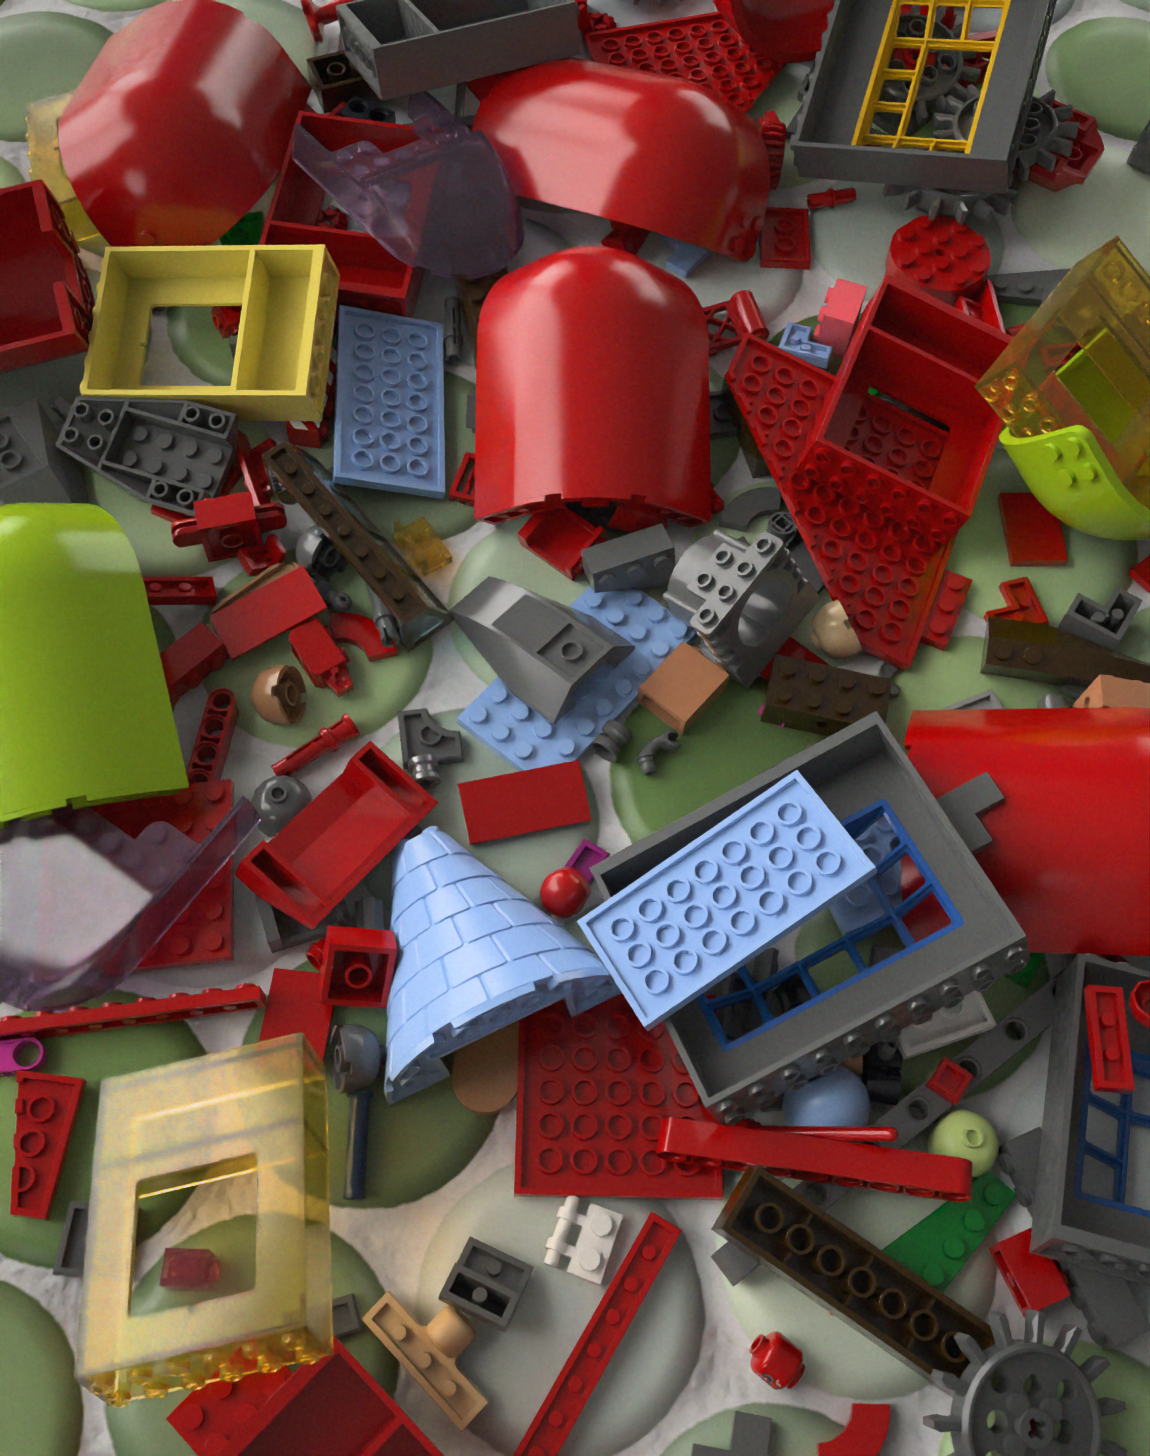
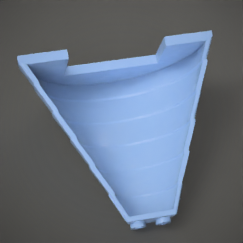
[384,826,622,1105]

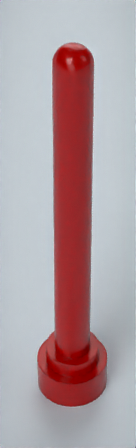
[735,1118,899,1142]

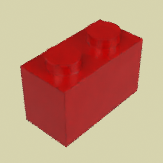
[988,1227,1071,1317]

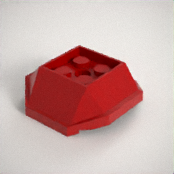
[1013,100,1105,192]

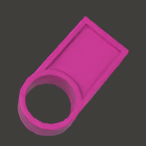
[0,1037,48,1077]

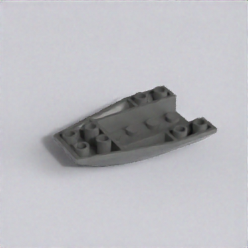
[55,396,238,517]
[449,576,635,725]

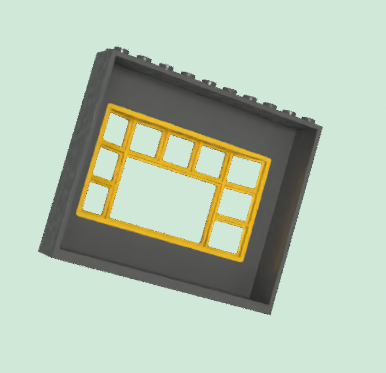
[790,0,1058,194]

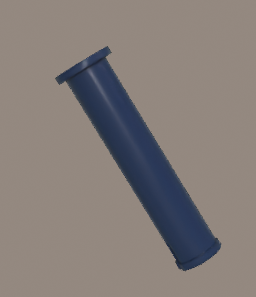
[343,1090,374,1200]

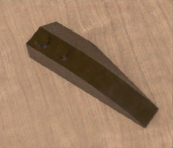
[980,616,1150,688]

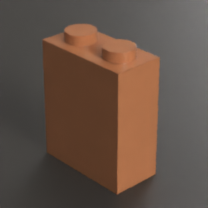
[637,641,730,736]

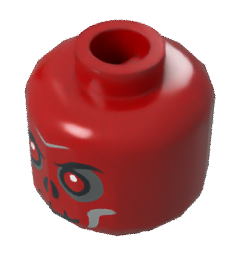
[749,1331,805,1390]

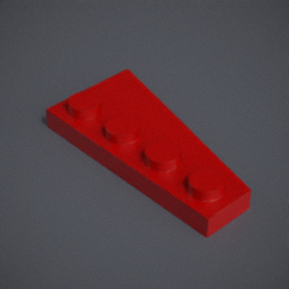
[10,1070,87,1221]

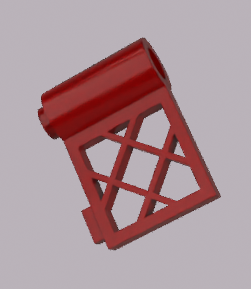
[702,290,770,357]

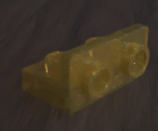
[392,516,452,577]

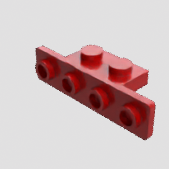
[955,279,1006,333]
[236,429,279,506]

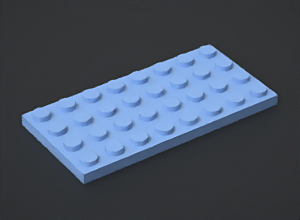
[333,305,445,499]
[457,585,697,771]
[577,770,877,1031]

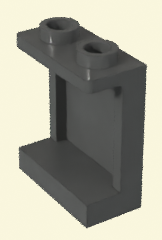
[254,893,350,953]

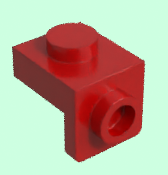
[237,534,286,577]

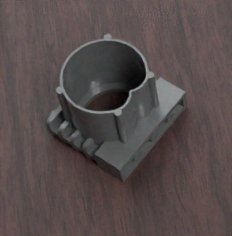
[663,529,820,688]

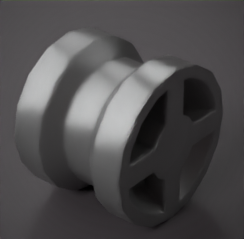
[407,754,441,790]

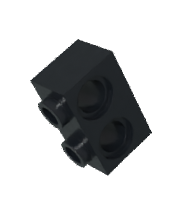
[339,95,396,124]

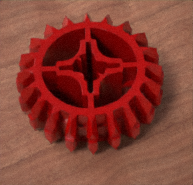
[760,120,786,190]

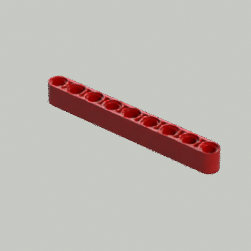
[656,1117,972,1202]

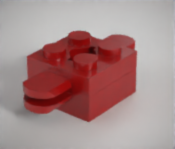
[171,491,287,562]

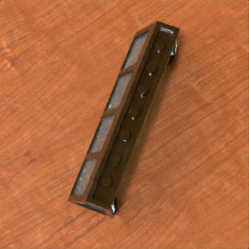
[261,440,454,653]

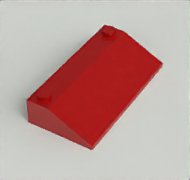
[235,741,439,930]

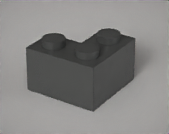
[1057,587,1143,650]

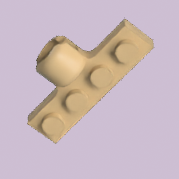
[362,1291,490,1432]

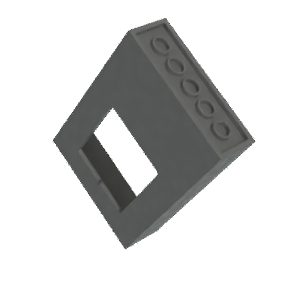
[335,0,582,101]

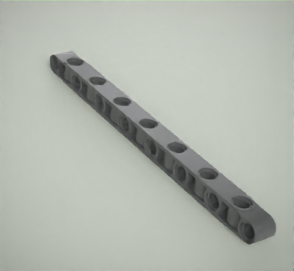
[711,968,1066,1287]

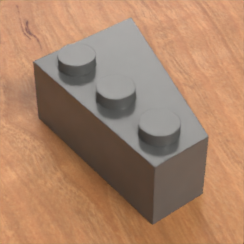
[581,523,676,593]

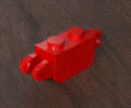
[288,617,354,698]

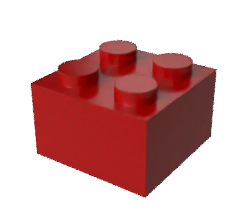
[318,925,397,1009]

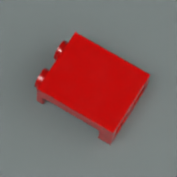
[517,507,607,581]

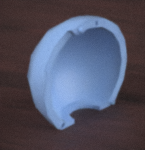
[782,1065,870,1142]

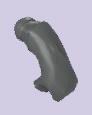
[314,580,352,613]
[636,729,681,776]

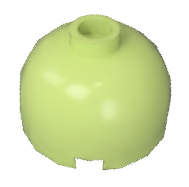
[927,1109,999,1180]

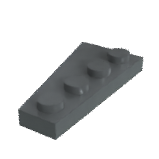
[984,267,1085,307]

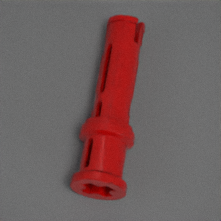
[271,713,360,776]

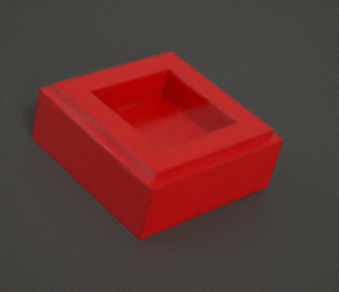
[925,1056,974,1106]

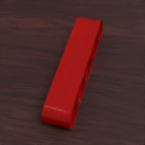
[176,688,239,821]

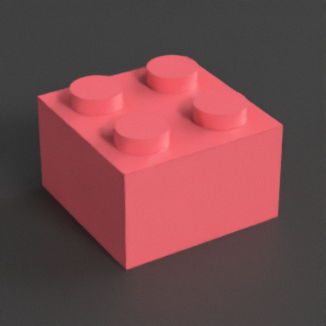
[813,278,867,359]

